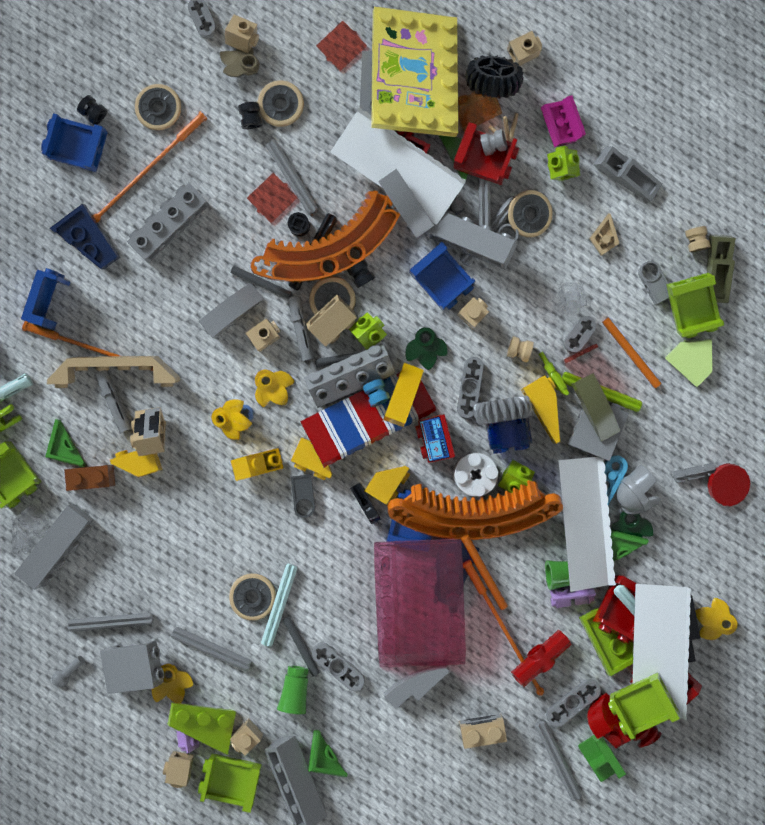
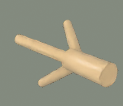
[489,113,519,160]

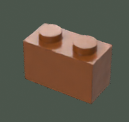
[64,465,116,491]

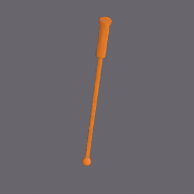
[93,111,207,222]
[22,321,153,371]
[462,560,544,696]

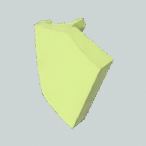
[665,339,712,387]

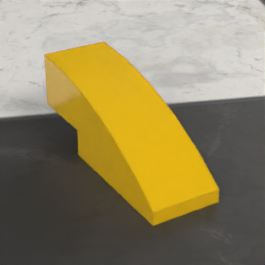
[383,363,424,427]

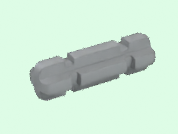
[673,463,716,483]

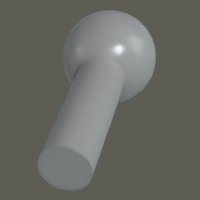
[52,656,85,687]

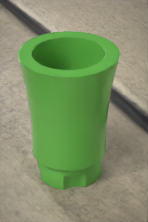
[545,560,570,590]
[277,665,308,714]

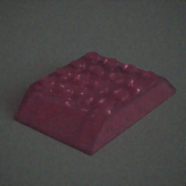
[374,539,466,667]

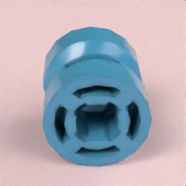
[363,379,391,407]

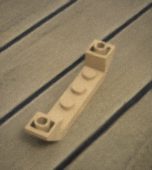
[47,356,180,388]

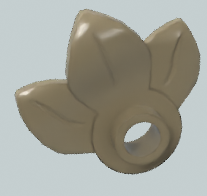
[220,48,260,77]

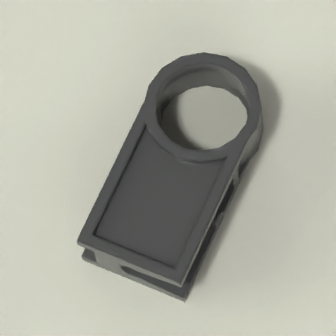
[291,474,316,518]

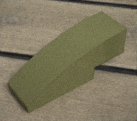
[707,234,736,303]
[571,373,620,442]

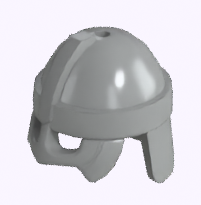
[617,465,662,514]

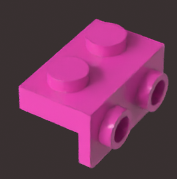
[541,95,586,148]

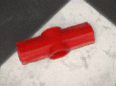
[511,630,572,687]

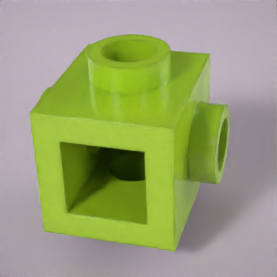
[547,146,580,181]
[349,312,387,350]
[498,459,535,493]

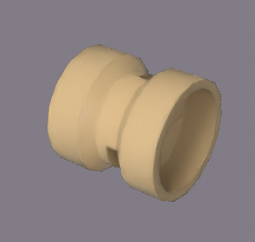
[685,226,711,252]
[507,336,534,362]

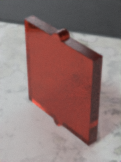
[316,21,367,71]
[247,173,298,223]
[562,343,598,364]

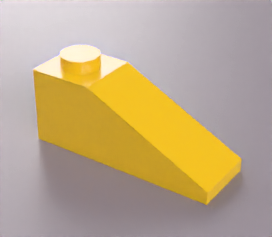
[520,375,560,444]

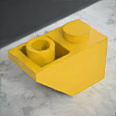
[291,437,333,480]
[110,448,163,477]
[230,448,284,481]
[365,466,410,505]

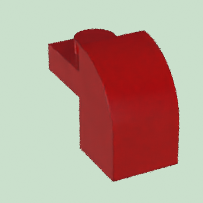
[587,693,631,748]

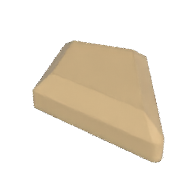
[589,213,619,256]

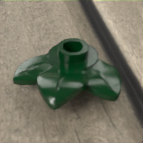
[405,327,447,370]
[611,511,653,551]

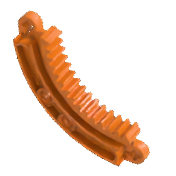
[250,190,400,282]
[388,480,563,540]

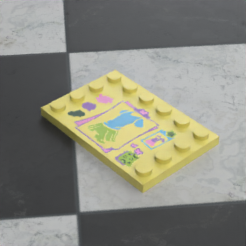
[371,6,458,137]

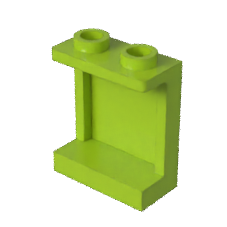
[666,273,724,338]
[0,441,41,509]
[608,672,680,740]
[198,753,262,813]

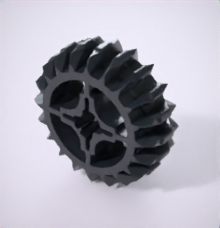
[465,55,524,99]

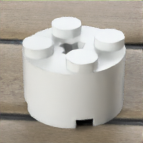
[453,453,498,496]

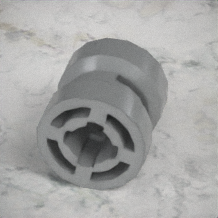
[481,129,508,156]

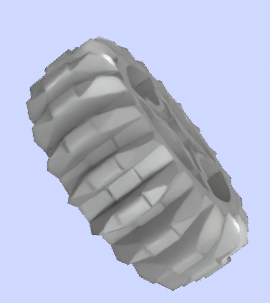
[474,395,533,425]

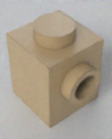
[225,14,259,53]
[507,31,542,66]
[457,297,489,329]
[246,318,281,352]
[230,719,263,755]
[163,751,194,788]

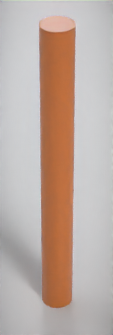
[602,317,662,388]
[461,535,508,610]

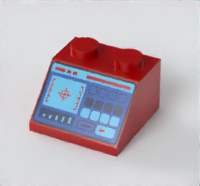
[415,414,455,463]

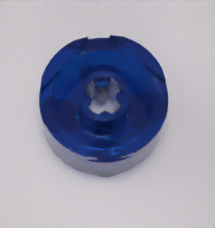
[486,417,533,454]

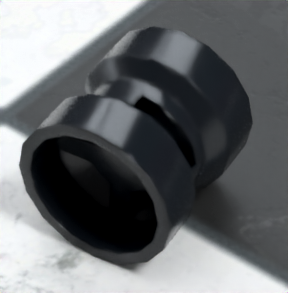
[77,95,108,125]
[238,102,263,130]
[287,212,310,237]
[347,259,376,288]

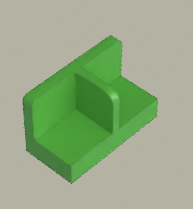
[578,735,626,782]

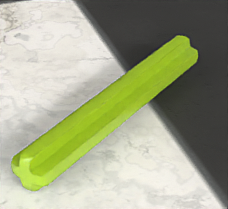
[562,372,642,412]

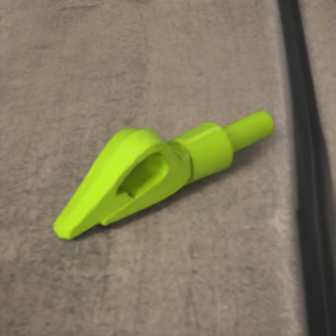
[538,352,569,396]

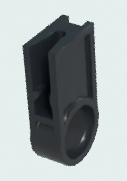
[350,482,381,525]

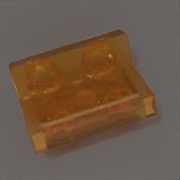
[458,91,502,132]

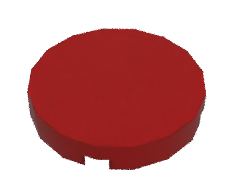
[708,463,751,506]

